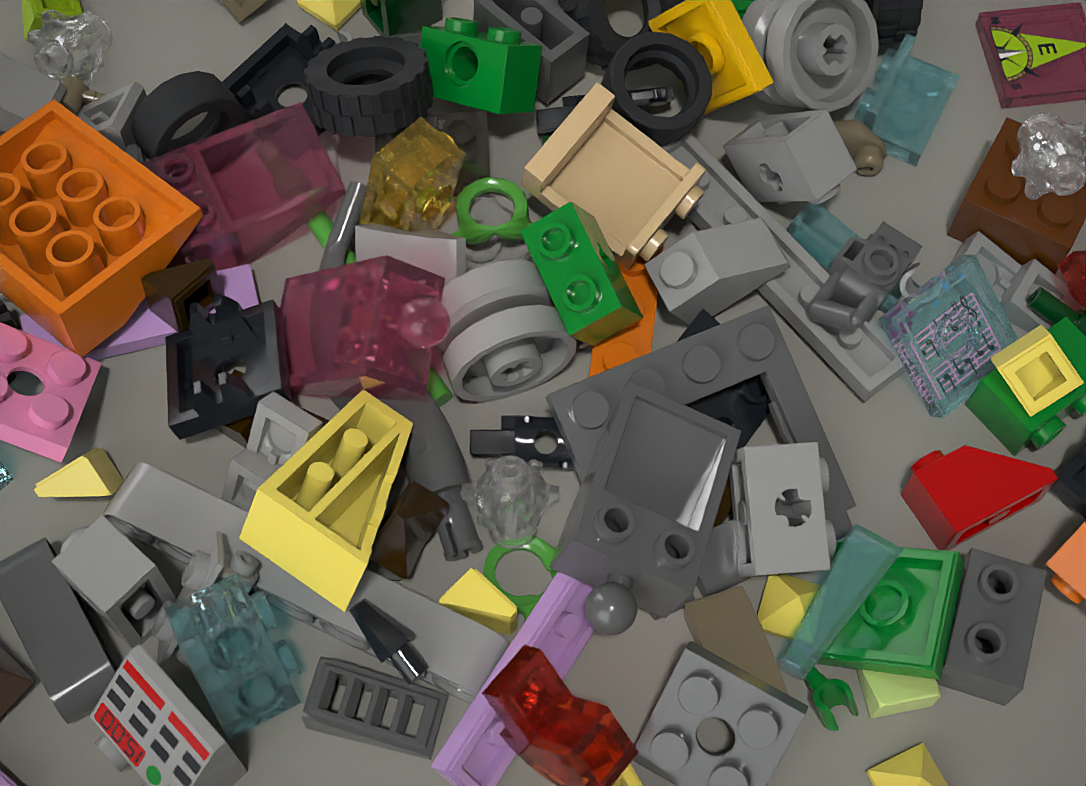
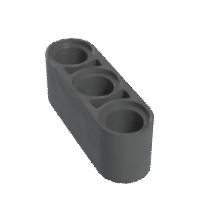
[0,537,118,724]

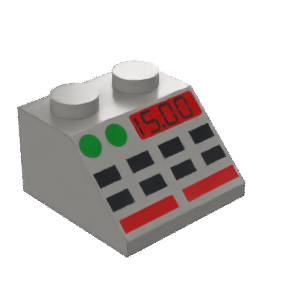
[90,644,248,786]

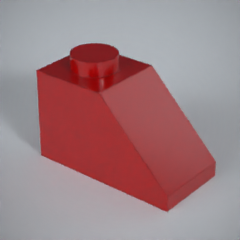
[901,445,1058,551]

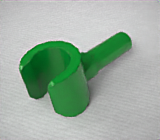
[785,645,859,731]

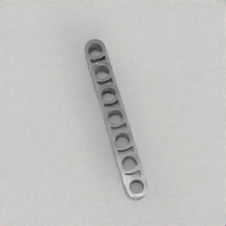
[102,462,510,704]

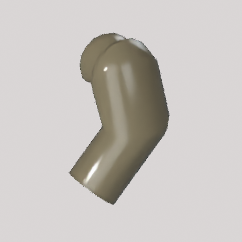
[833,120,887,176]

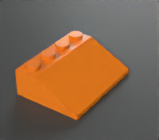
[0,99,203,357]

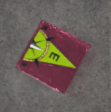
[975,2,1086,109]

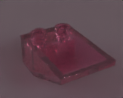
[142,102,346,271]
[280,255,450,400]

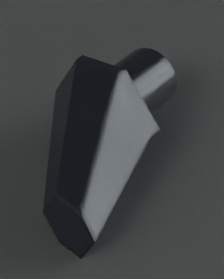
[349,598,429,685]

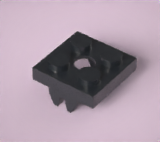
[222,23,336,160]
[165,293,291,440]

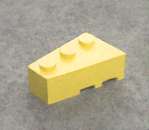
[239,389,413,612]

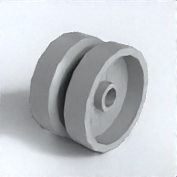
[742,0,879,112]
[426,259,577,402]

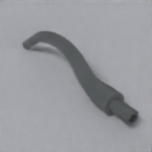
[312,181,483,561]

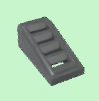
[302,656,448,760]

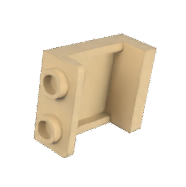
[521,82,706,270]

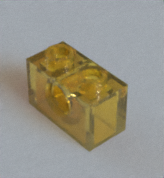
[359,117,465,232]

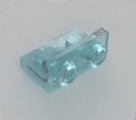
[855,34,960,167]

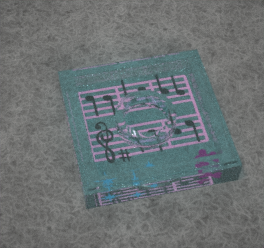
[879,255,1018,418]

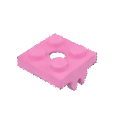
[0,322,101,463]

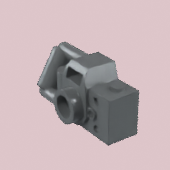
[807,221,922,332]

